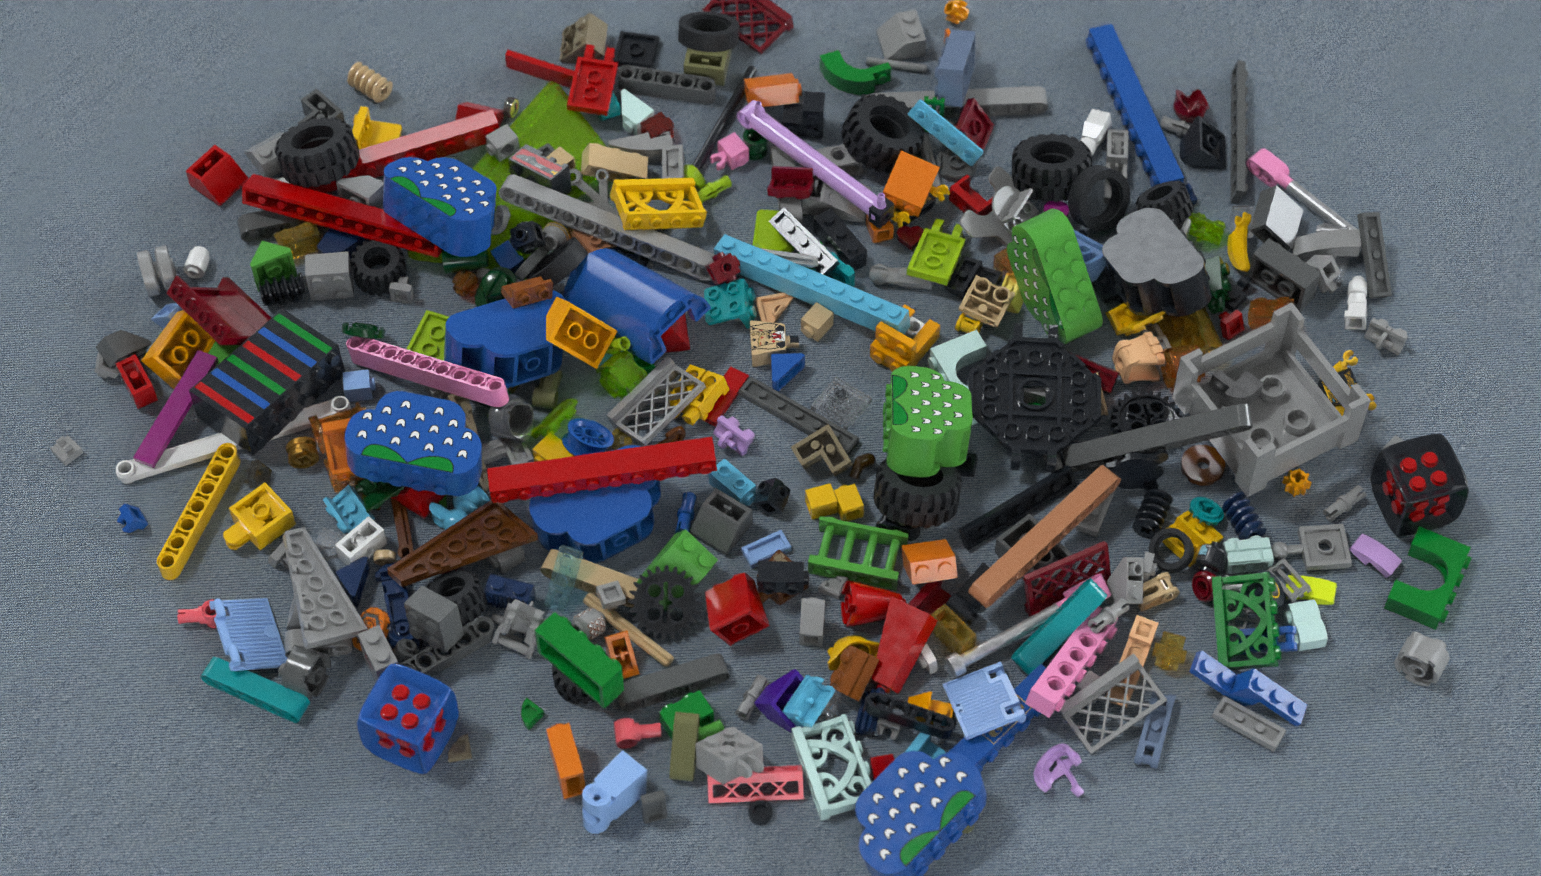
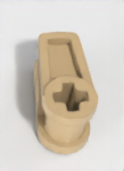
[1138,572,1180,612]

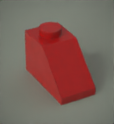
[115,354,158,409]

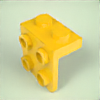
[352,106,402,150]
[1105,303,1165,336]

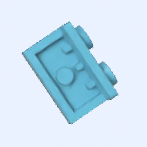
[323,485,375,534]

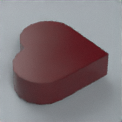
[897,226,924,250]

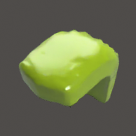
[684,164,706,189]

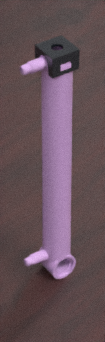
[737,100,895,229]

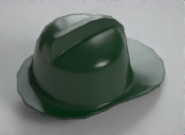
[475,267,516,307]

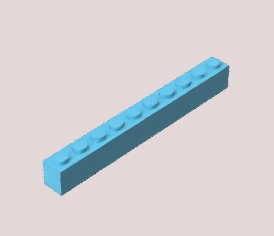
[714,234,910,334]

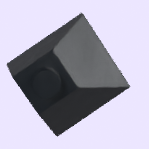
[1179,116,1226,170]

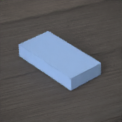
[741,530,792,569]

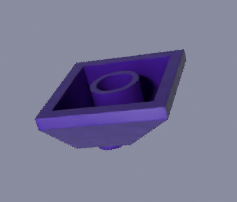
[754,669,804,733]

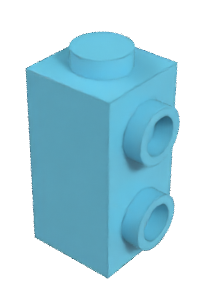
[709,458,756,506]

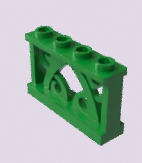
[1212,572,1282,671]

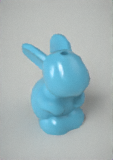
[429,486,490,530]

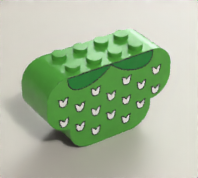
[1007,208,1103,345]
[882,366,973,477]

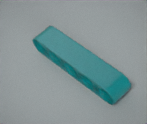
[1011,578,1107,675]
[200,657,310,723]

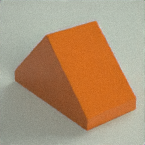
[605,630,640,679]

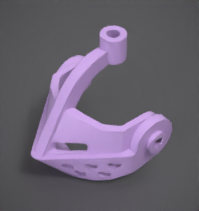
[1034,744,1084,797]

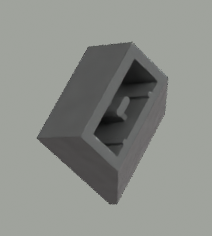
[690,488,753,556]

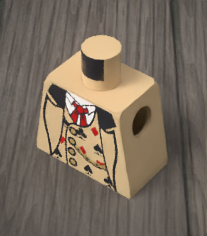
[750,321,799,367]

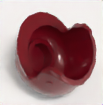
[1173,89,1209,123]

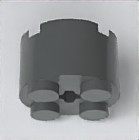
[278,645,331,698]

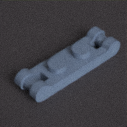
[1134,692,1176,769]

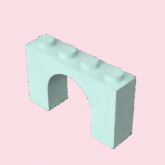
[928,330,987,425]

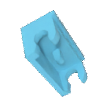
[782,675,836,727]

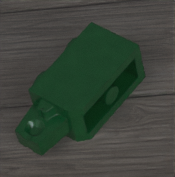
[1205,256,1232,314]

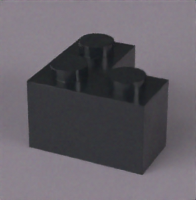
[782,91,825,138]

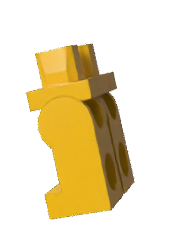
[670,364,730,425]

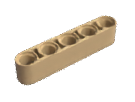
[540,549,638,608]

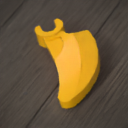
[1227,212,1251,272]

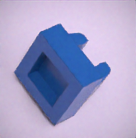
[117,504,148,533]

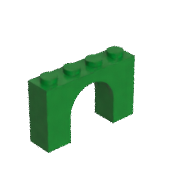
[1384,526,1472,630]

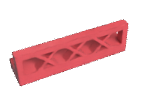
[707,765,804,803]

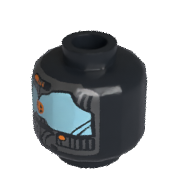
[1195,541,1228,575]

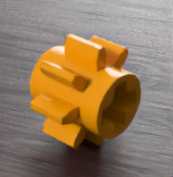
[944,0,969,24]
[1282,468,1311,497]

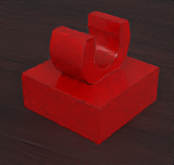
[1218,310,1244,340]

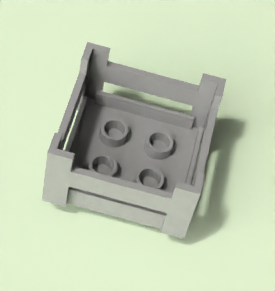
[1172,303,1370,497]

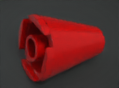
[841,581,906,627]

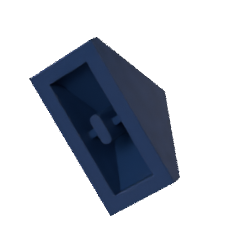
[335,556,371,607]

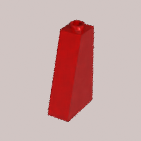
[871,596,938,695]

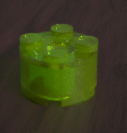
[596,350,648,401]

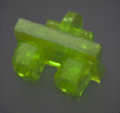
[1188,212,1226,246]

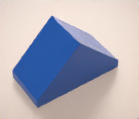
[771,353,805,392]

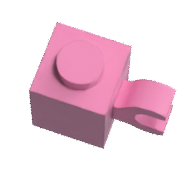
[710,132,749,171]

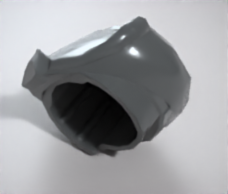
[489,394,534,443]

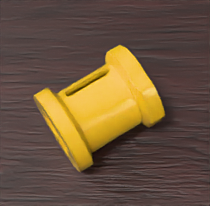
[955,313,983,333]

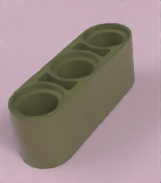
[669,712,700,782]

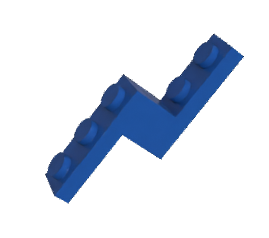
[1189,650,1307,726]

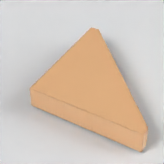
[755,293,794,323]

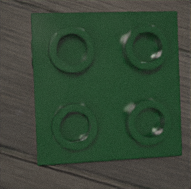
[355,478,404,513]

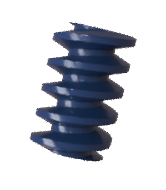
[1222,492,1266,540]

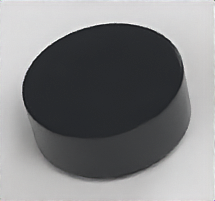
[748,800,772,825]

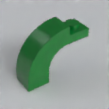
[819,50,891,95]

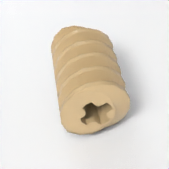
[347,62,393,103]

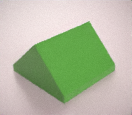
[250,241,298,292]

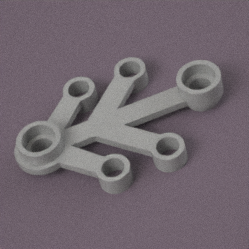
[569,169,619,215]

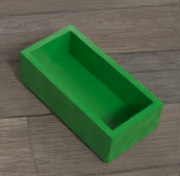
[535,612,624,709]

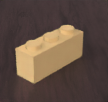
[581,143,648,182]

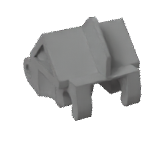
[492,599,546,659]

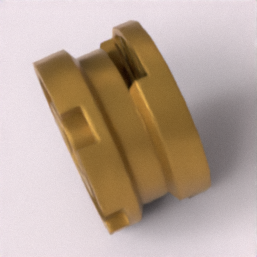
[286,436,319,469]

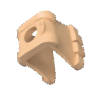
[1112,331,1165,384]

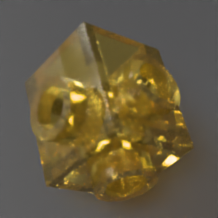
[1152,631,1187,671]

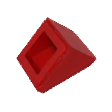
[870,754,895,781]

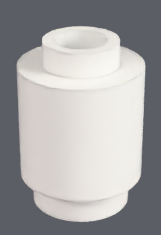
[183,246,210,279]

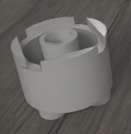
[1394,632,1450,686]

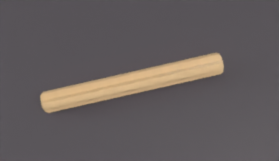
[583,593,674,667]

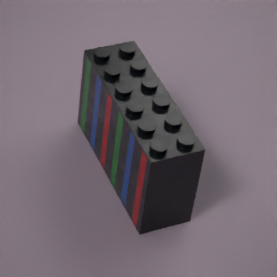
[189,309,345,455]

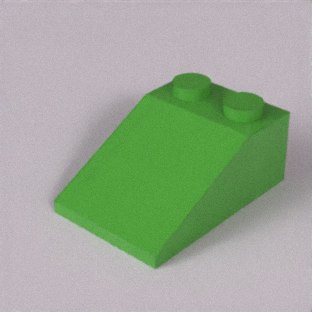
[636,529,718,612]

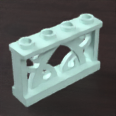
[792,714,872,821]

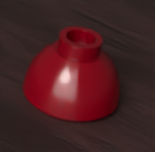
[1192,571,1217,603]

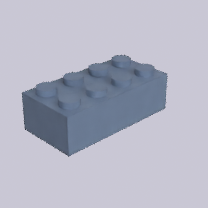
[934,30,976,107]

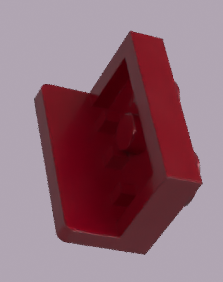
[767,166,814,200]

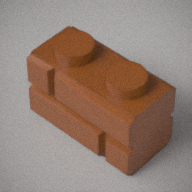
[829,645,880,701]

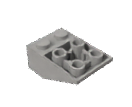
[802,175,871,223]

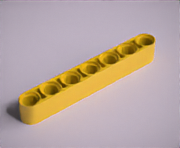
[156,443,241,580]

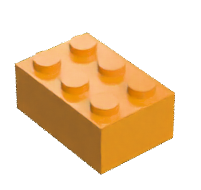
[141,310,215,389]

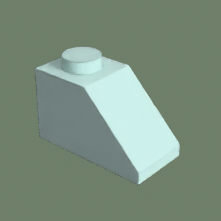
[621,89,655,135]

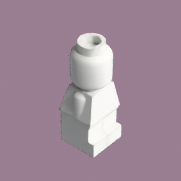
[1080,109,1113,156]
[1344,276,1368,330]

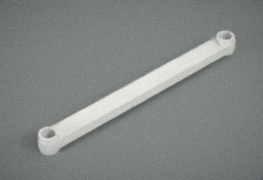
[116,396,351,484]

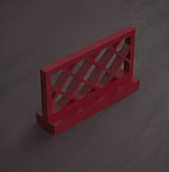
[702,0,794,55]
[1023,541,1111,617]

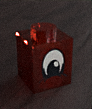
[641,112,674,139]

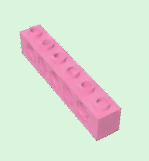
[1025,606,1118,718]

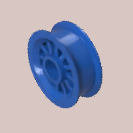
[562,418,614,456]

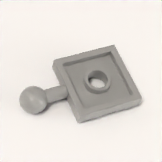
[1271,524,1352,571]

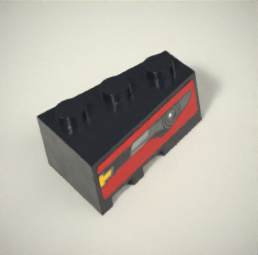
[508,144,572,195]

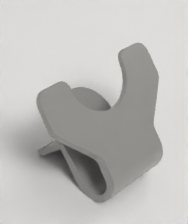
[960,166,1039,247]

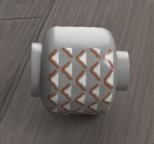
[572,608,606,641]

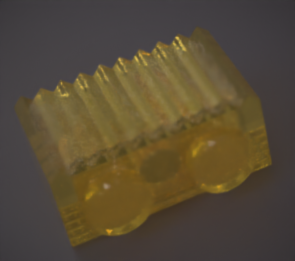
[274,222,321,259]
[931,604,977,655]

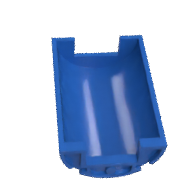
[563,248,711,365]

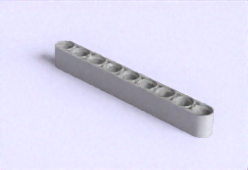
[866,86,1048,118]

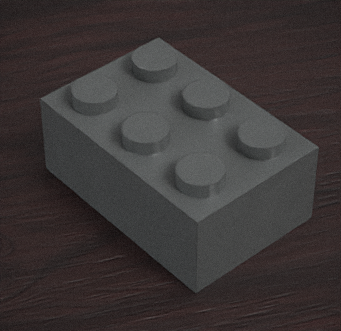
[1248,238,1321,312]
[995,513,1076,597]

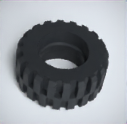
[841,94,925,173]
[275,117,360,188]
[1012,133,1092,202]
[873,459,962,528]

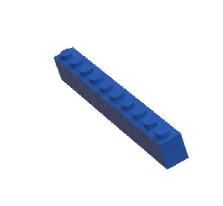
[1086,23,1184,187]

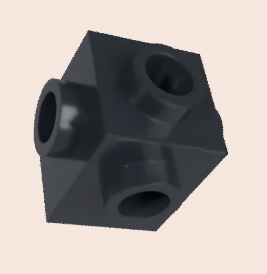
[510,221,546,254]
[753,478,791,516]

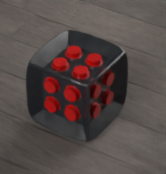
[1370,434,1469,536]

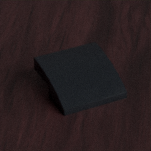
[945,255,1003,300]

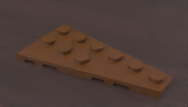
[387,500,538,587]

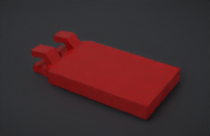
[567,44,618,116]

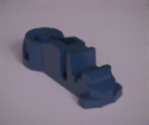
[375,562,424,650]

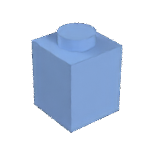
[343,369,376,402]

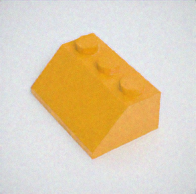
[546,297,617,369]

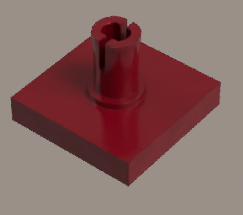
[952,98,994,156]

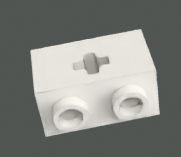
[335,516,387,565]

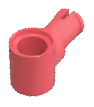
[178,599,217,628]
[614,718,661,749]

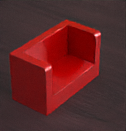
[949,174,993,216]

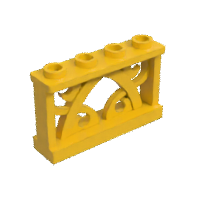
[610,178,707,230]

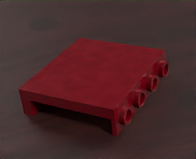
[166,276,271,345]

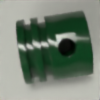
[743,128,768,161]

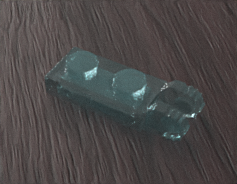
[544,545,584,612]

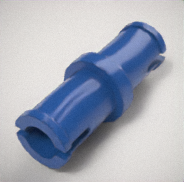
[675,492,697,533]

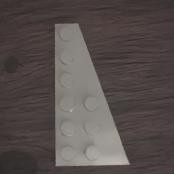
[283,527,368,650]

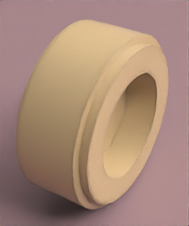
[373,549,396,566]

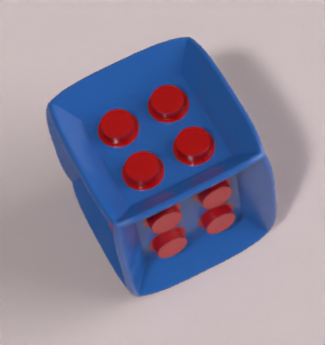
[357,664,459,774]

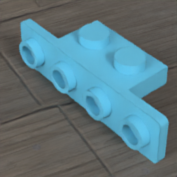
[908,99,984,166]

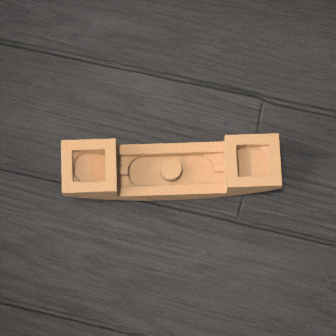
[1106,615,1159,708]

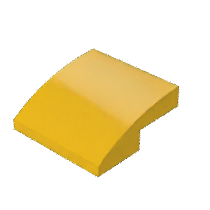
[1162,510,1224,567]

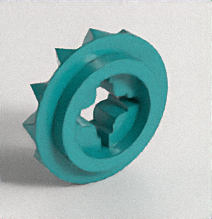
[1189,497,1224,526]

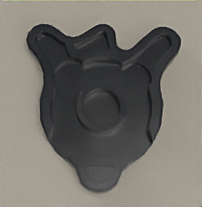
[1104,449,1169,491]

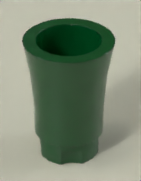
[442,249,489,275]

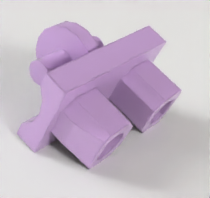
[713,415,755,456]

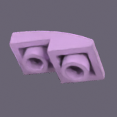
[1349,534,1402,578]

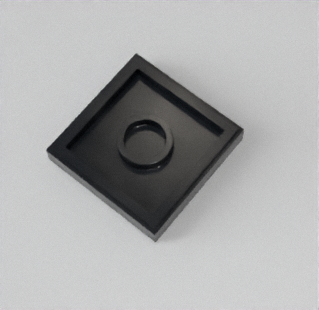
[614,31,660,69]

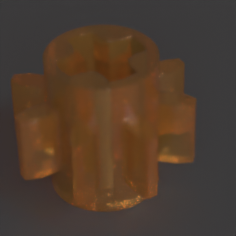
[452,271,479,297]

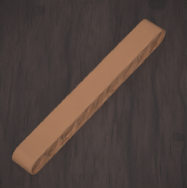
[968,465,1121,608]

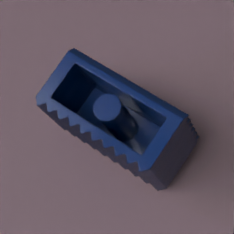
[484,574,536,610]

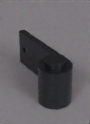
[942,562,990,627]

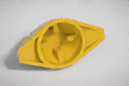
[827,636,880,671]

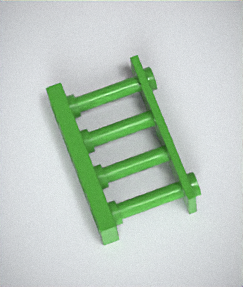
[808,516,908,591]

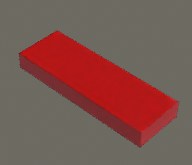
[700,366,749,426]

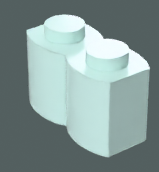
[1283,599,1328,651]

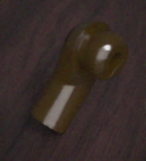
[849,453,876,480]

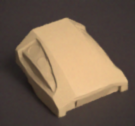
[958,275,1015,328]

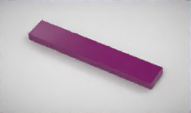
[133,350,219,468]

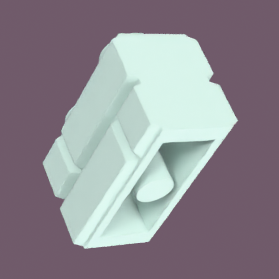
[1223,536,1274,574]

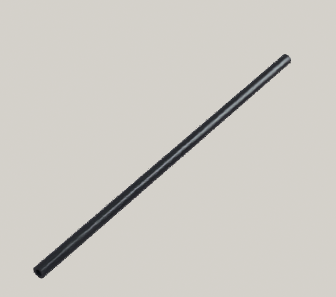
[637,66,757,267]

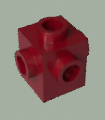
[704,251,741,284]

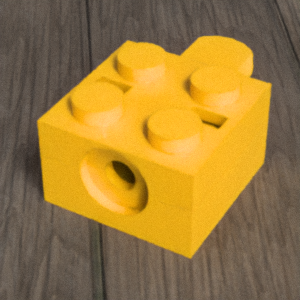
[223,483,296,550]

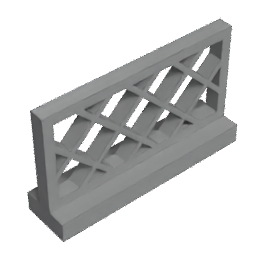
[606,356,706,446]
[1058,653,1167,755]

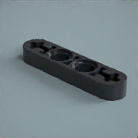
[864,692,954,739]

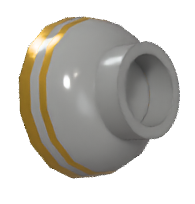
[543,222,571,251]

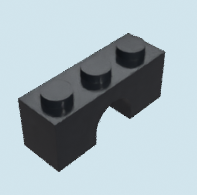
[813,208,867,272]

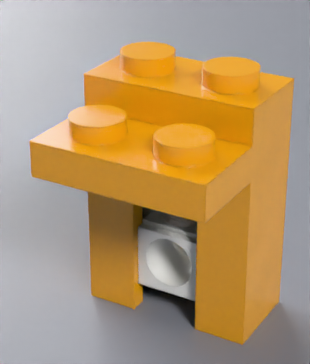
[870,305,940,372]

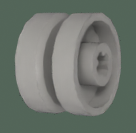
[137,245,177,298]

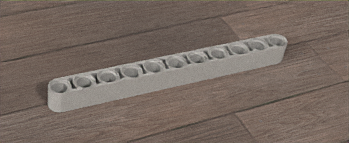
[499,175,715,281]

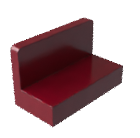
[908,580,952,621]

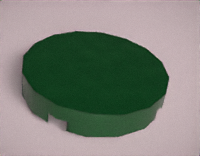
[341,322,385,339]

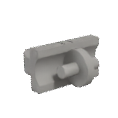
[1364,318,1408,355]

